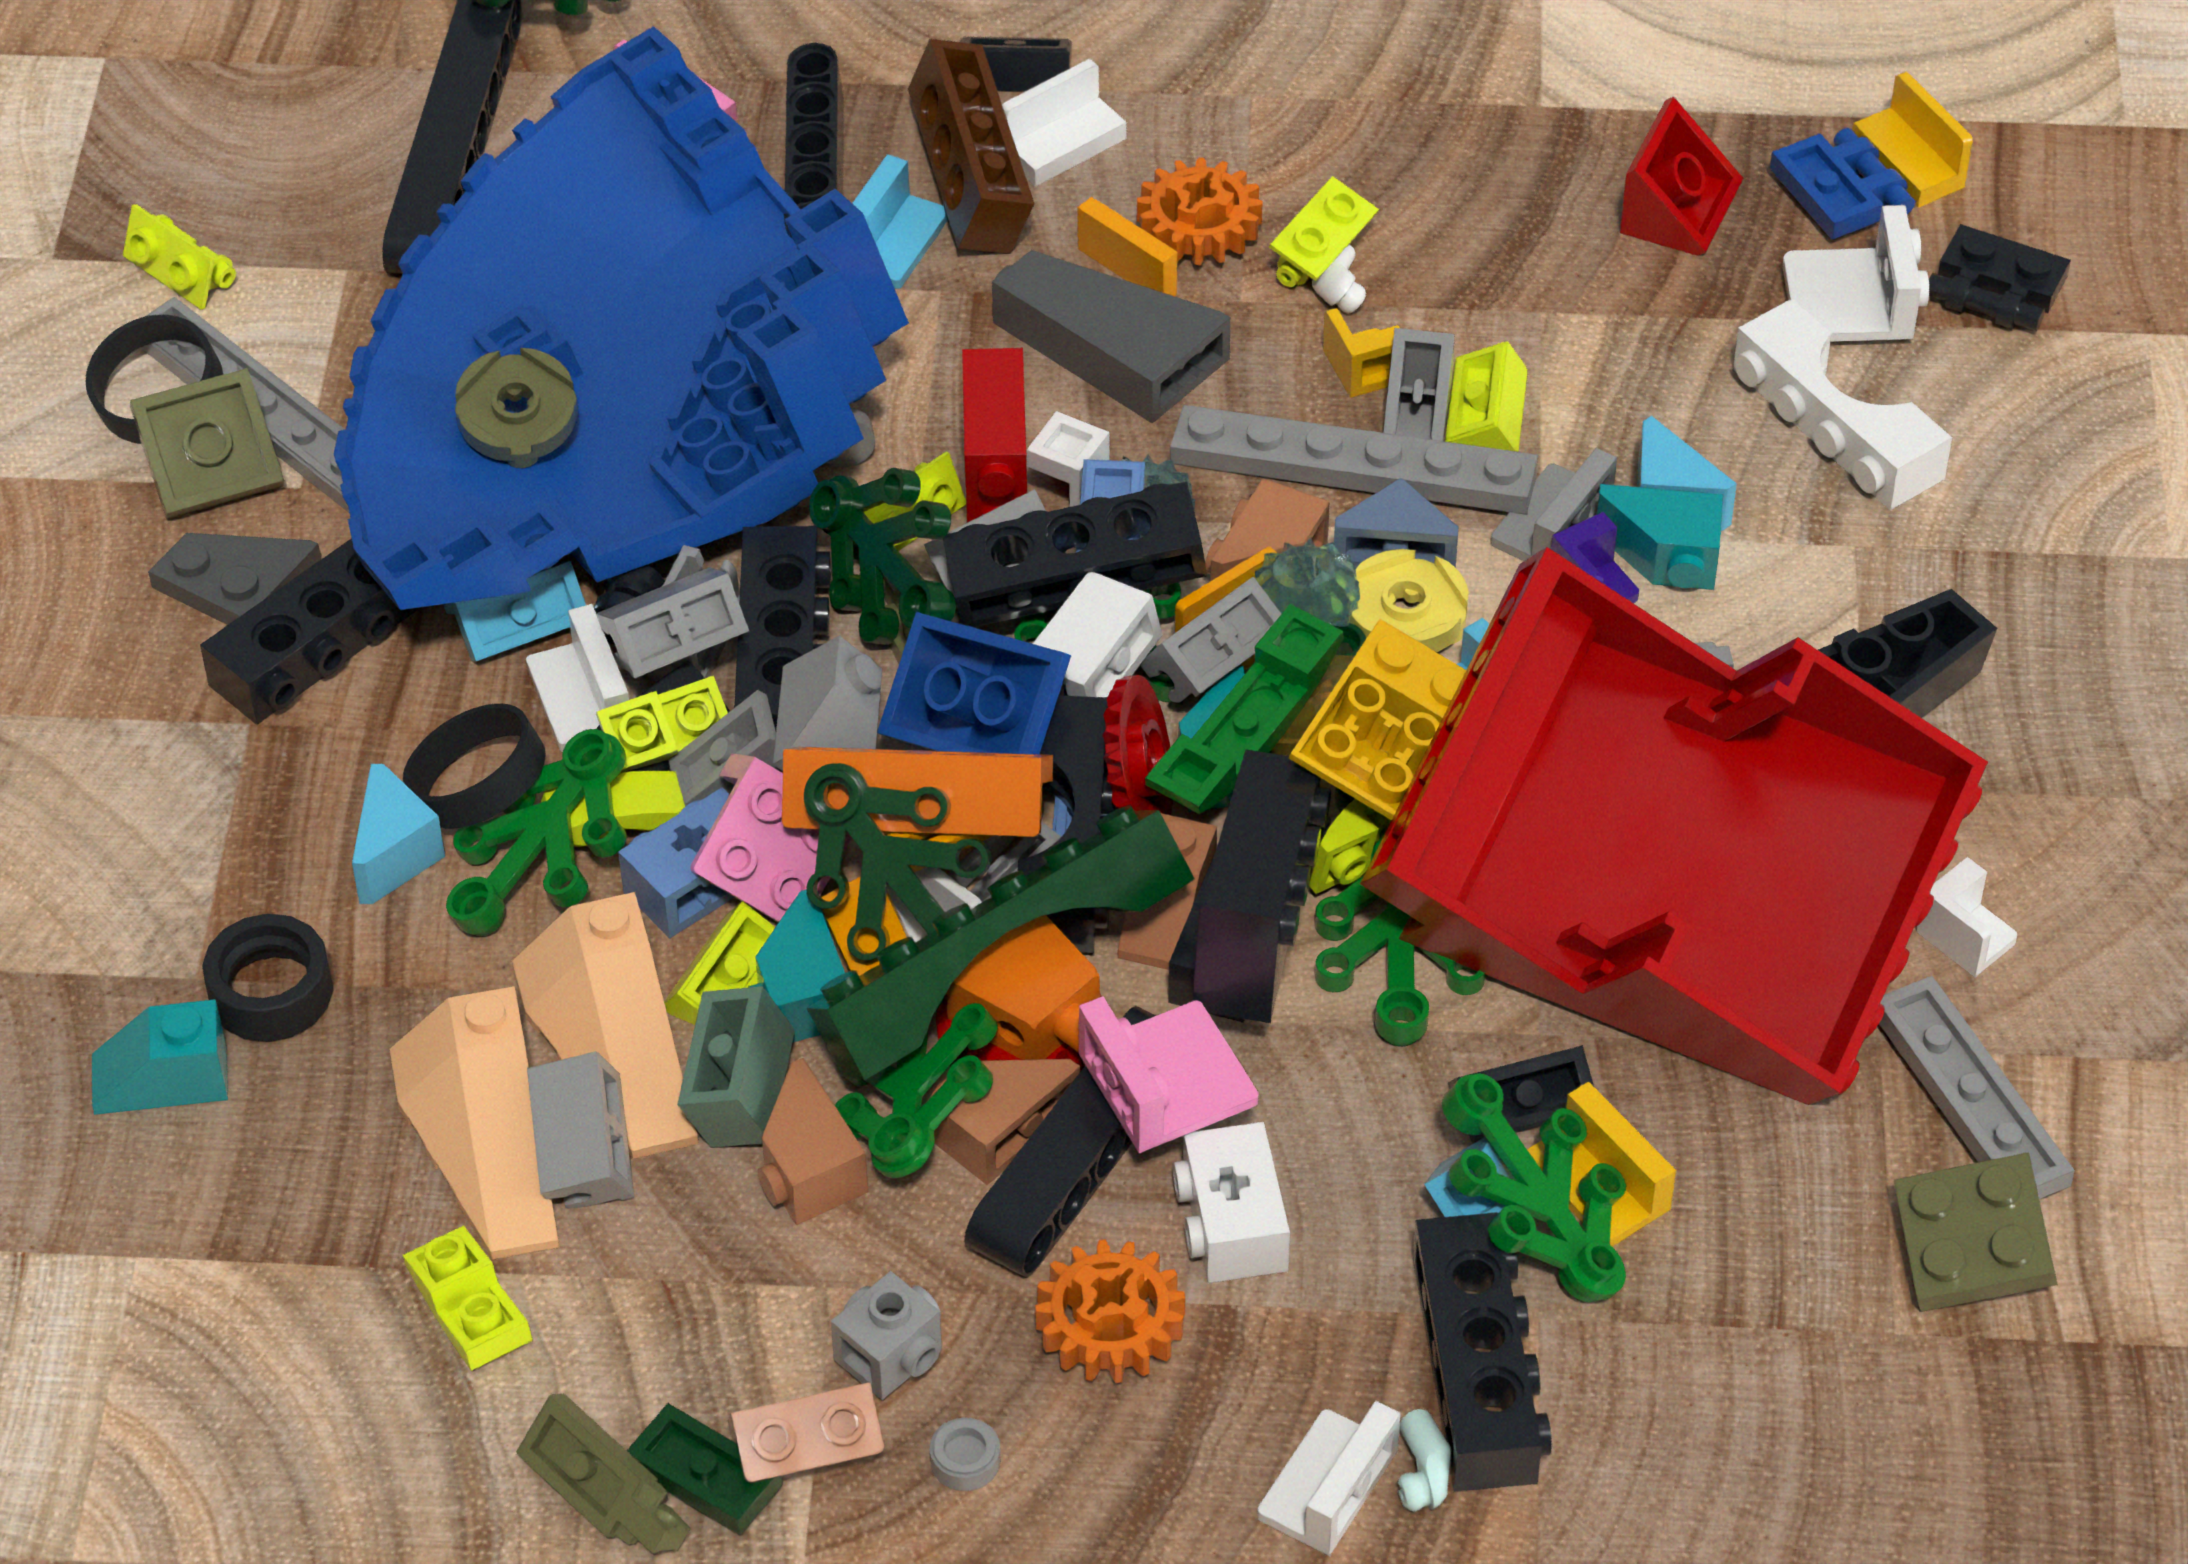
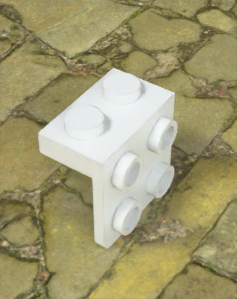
[1783,205,1929,341]

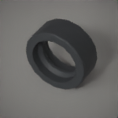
[202,913,333,1042]

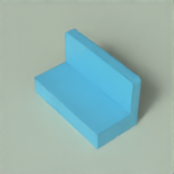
[852,154,949,289]
[443,561,586,661]

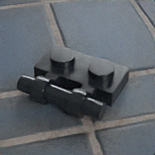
[1929,224,2071,331]

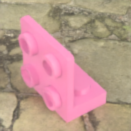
[690,753,852,923]
[1079,996,1259,1153]

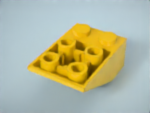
[1289,619,1466,820]

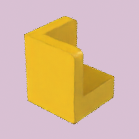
[1323,308,1400,398]

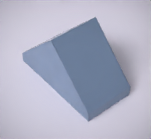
[1333,478,1459,570]

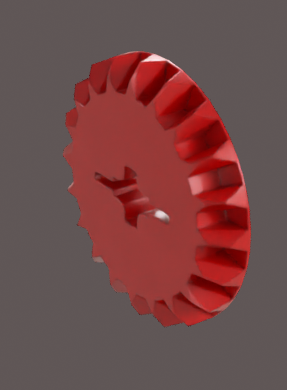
[1102,675,1173,815]

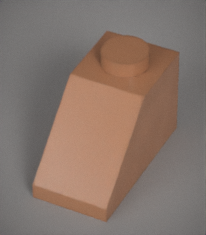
[1118,813,1217,970]
[758,1058,868,1225]
[930,1059,1080,1185]

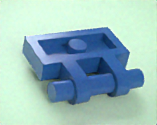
[1770,128,1916,240]

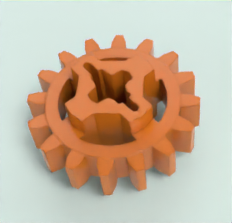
[1137,158,1263,265]
[1035,1239,1185,1383]

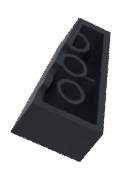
[1818,589,1998,718]
[1192,749,1331,1023]

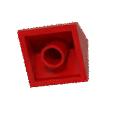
[1620,96,1744,256]

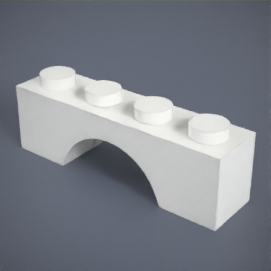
[1733,298,1952,510]

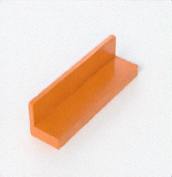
[782,746,1053,837]

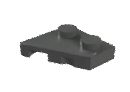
[148,533,321,625]

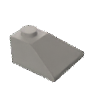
[773,635,882,771]

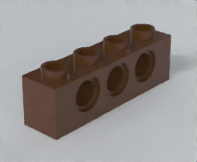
[908,39,1035,254]

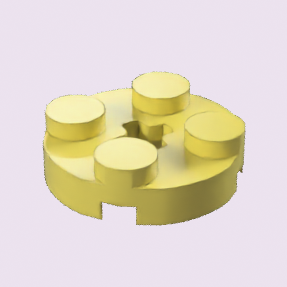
[1344,549,1469,652]

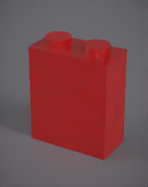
[962,347,1027,523]

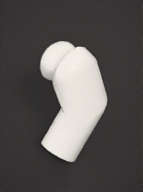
[1312,244,1366,313]

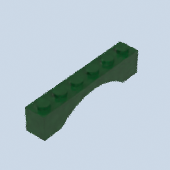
[807,805,1195,1080]

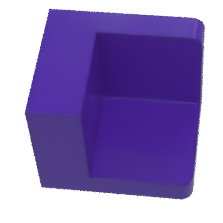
[1551,512,1639,603]

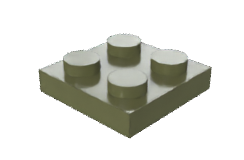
[130,368,284,519]
[1894,1152,2058,1312]

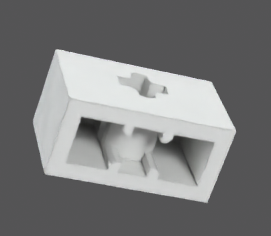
[1172,1122,1290,1283]

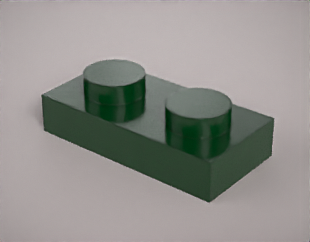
[627,1403,783,1535]

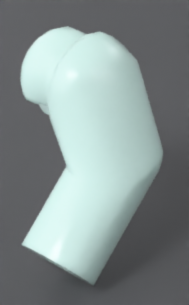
[1397,1409,1451,1512]

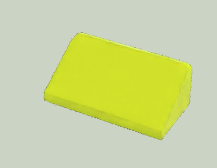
[1445,341,1528,452]
[664,901,775,1025]

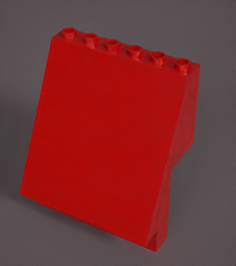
[1360,547,1988,1105]

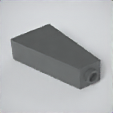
[992,250,1231,423]

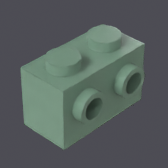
[677,986,795,1148]

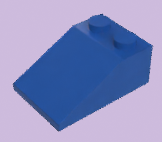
[877,612,1071,754]

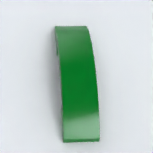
[1145,604,1343,814]

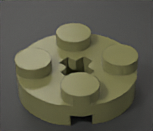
[455,348,578,468]

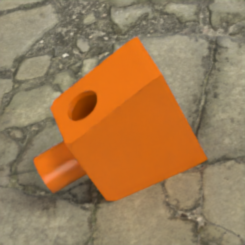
[947,915,1100,1060]

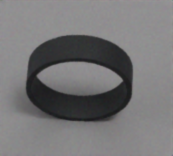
[85,315,223,444]
[403,703,546,829]

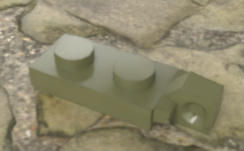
[516,1394,691,1553]

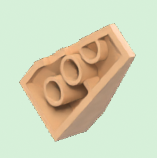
[512,892,698,1159]
[390,986,560,1259]

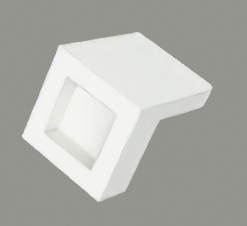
[1026,411,1110,507]
[1916,857,2017,977]

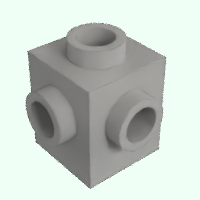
[831,1271,942,1400]

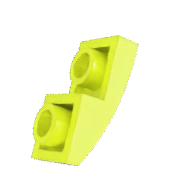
[596,675,728,772]
[541,771,685,847]
[1309,799,1392,894]
[403,1225,533,1371]

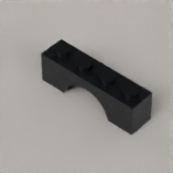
[1017,695,1117,953]

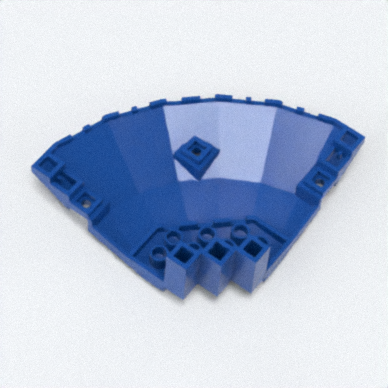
[334,26,909,610]

